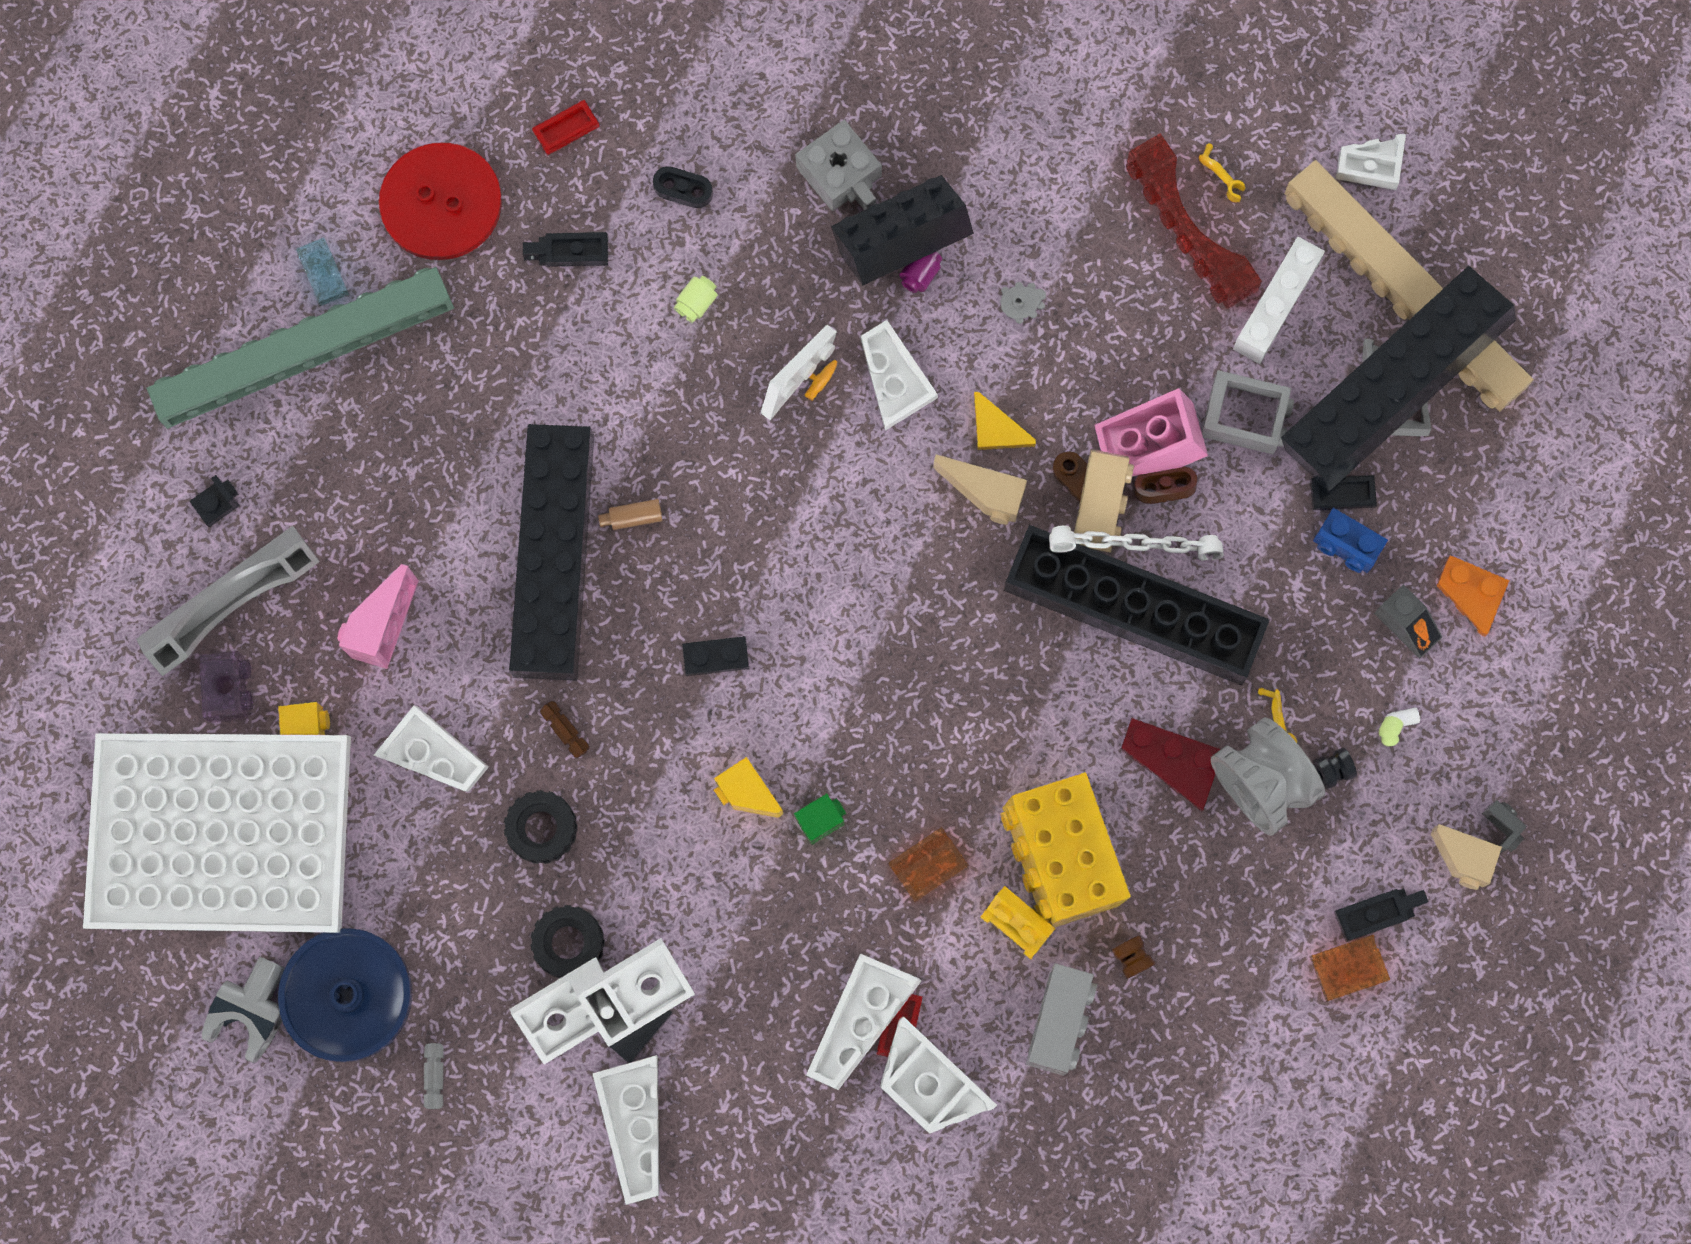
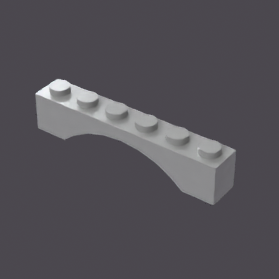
[136,526,320,676]

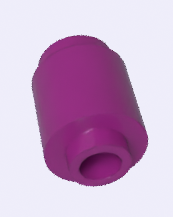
[899,251,943,293]

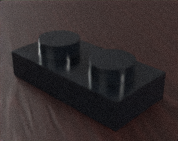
[682,636,749,676]

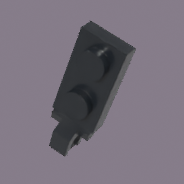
[523,232,608,267]
[1334,888,1429,942]

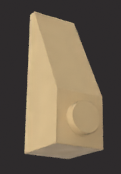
[933,454,1027,525]

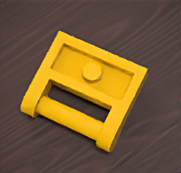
[980,886,1056,960]

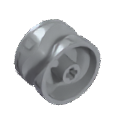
[1211,717,1325,836]

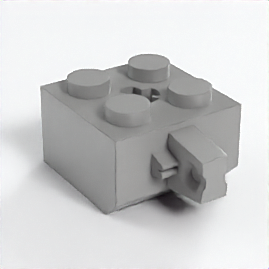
[795,119,882,211]

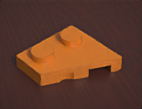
[1437,555,1510,637]

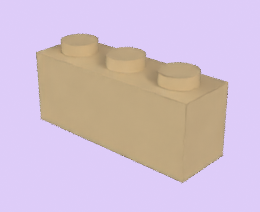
[1074,449,1134,553]

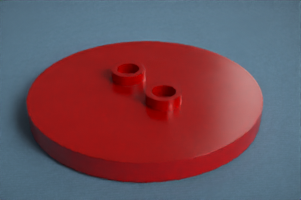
[379,142,502,260]

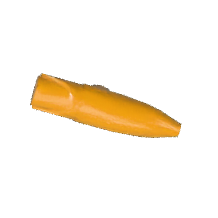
[804,360,838,401]

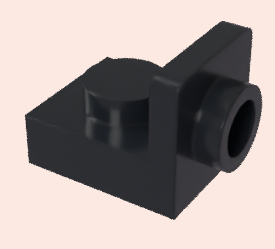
[189,475,240,527]

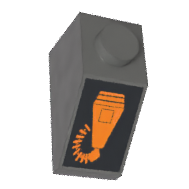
[1374,584,1442,659]

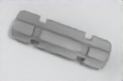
[424,1043,444,1109]

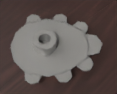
[1000,282,1046,324]

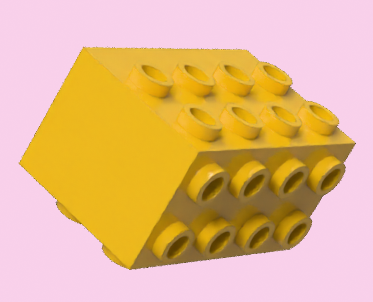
[1000,772,1131,928]

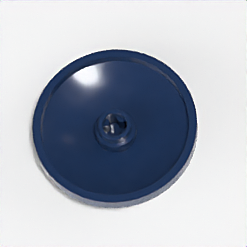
[278,928,412,1062]

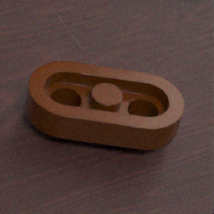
[1052,451,1087,502]
[1134,466,1197,504]

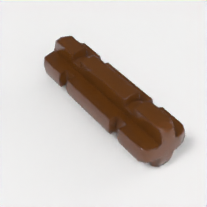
[540,701,590,758]

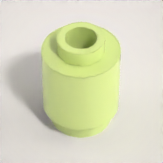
[673,276,718,323]

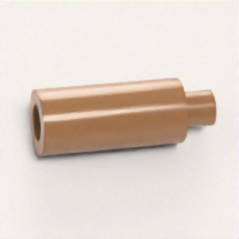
[598,499,663,530]

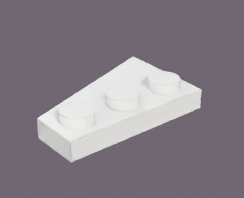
[861,320,938,431]
[761,325,837,420]

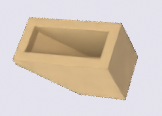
[1431,824,1502,890]

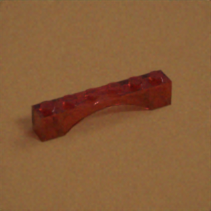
[1126,133,1262,309]

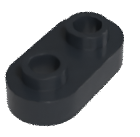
[653,166,713,208]

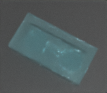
[296,237,349,306]

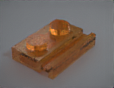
[888,827,969,903]
[1309,935,1390,1002]

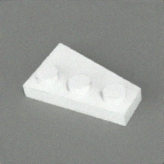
[373,706,489,792]

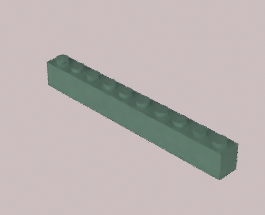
[146,267,454,429]

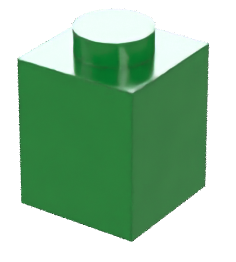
[794,793,846,845]

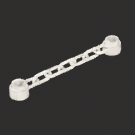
[1049,525,1224,561]

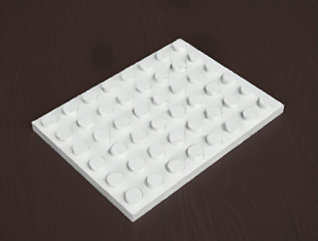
[83,733,351,933]

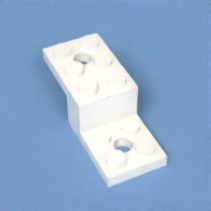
[510,938,695,1064]

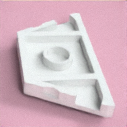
[880,1016,997,1133]

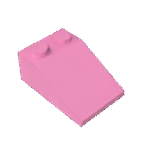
[1094,388,1208,476]
[338,564,419,669]

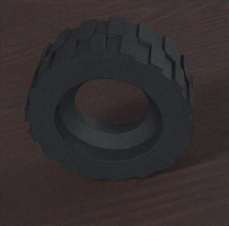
[504,790,578,864]
[530,905,605,979]

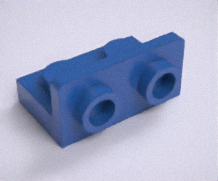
[1313,508,1388,573]

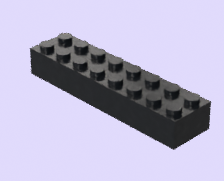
[1281,265,1516,492]
[509,424,594,681]
[1004,525,1270,686]

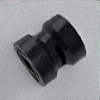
[1313,747,1357,790]

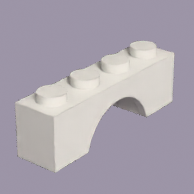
[1233,237,1325,364]

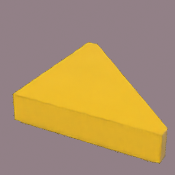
[974,392,1036,450]

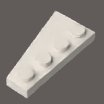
[806,954,921,1090]
[593,1055,659,1205]

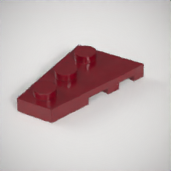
[1121,718,1221,812]

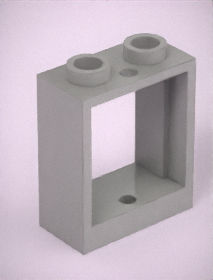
[1201,370,1294,455]

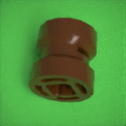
[1111,935,1156,979]

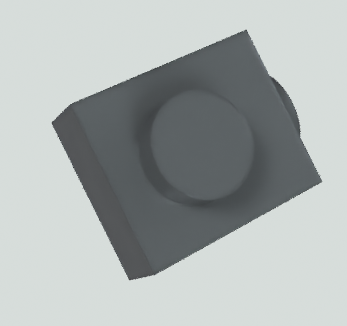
[1482,800,1527,854]

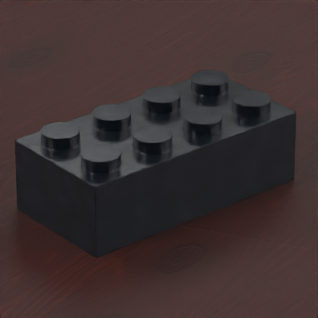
[831,175,974,286]

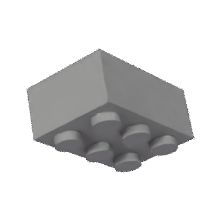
[1025,963,1097,1076]

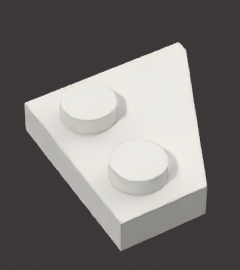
[1335,134,1406,190]

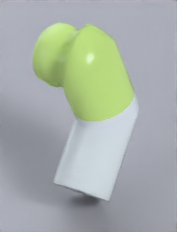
[1379,708,1420,746]

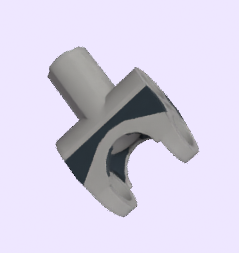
[202,956,285,1063]

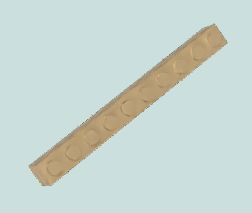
[1284,160,1534,412]

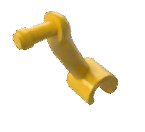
[1199,143,1245,202]
[1257,687,1297,743]

